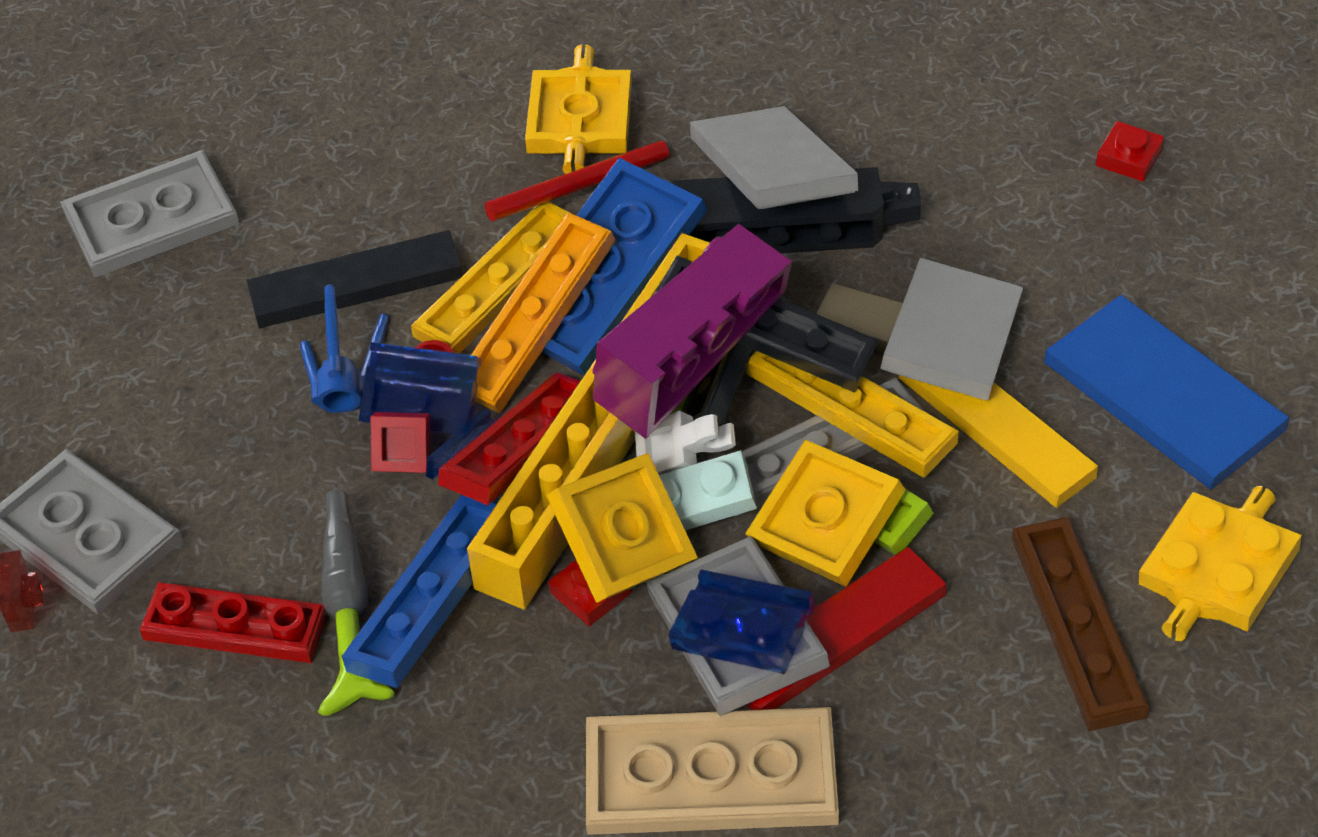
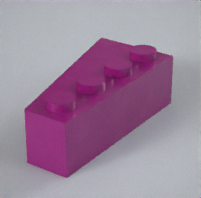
[592,224,792,439]

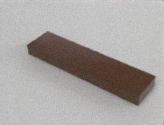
[1012,517,1149,732]

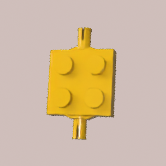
[525,44,632,174]
[1139,486,1301,641]

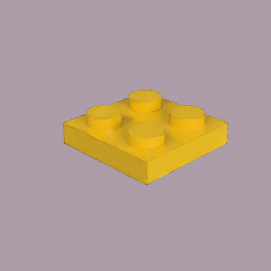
[745,439,906,587]
[546,453,698,603]

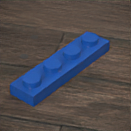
[342,495,497,688]

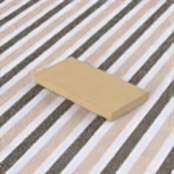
[586,707,839,835]

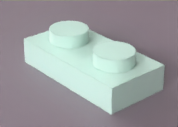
[659,450,757,530]

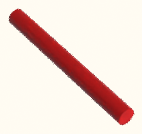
[484,140,669,222]

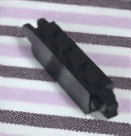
[670,167,921,254]

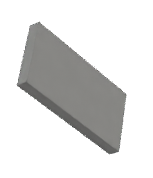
[690,106,858,209]

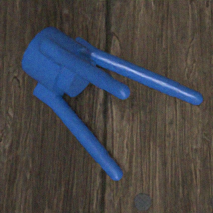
[300,284,389,413]

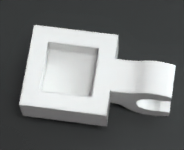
[635,411,736,475]

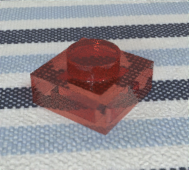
[0,550,44,632]

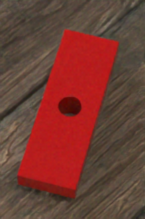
[139,582,327,663]

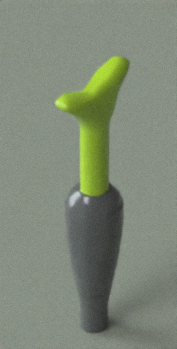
[318,490,394,716]

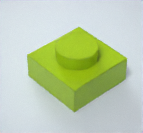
[874,489,934,555]

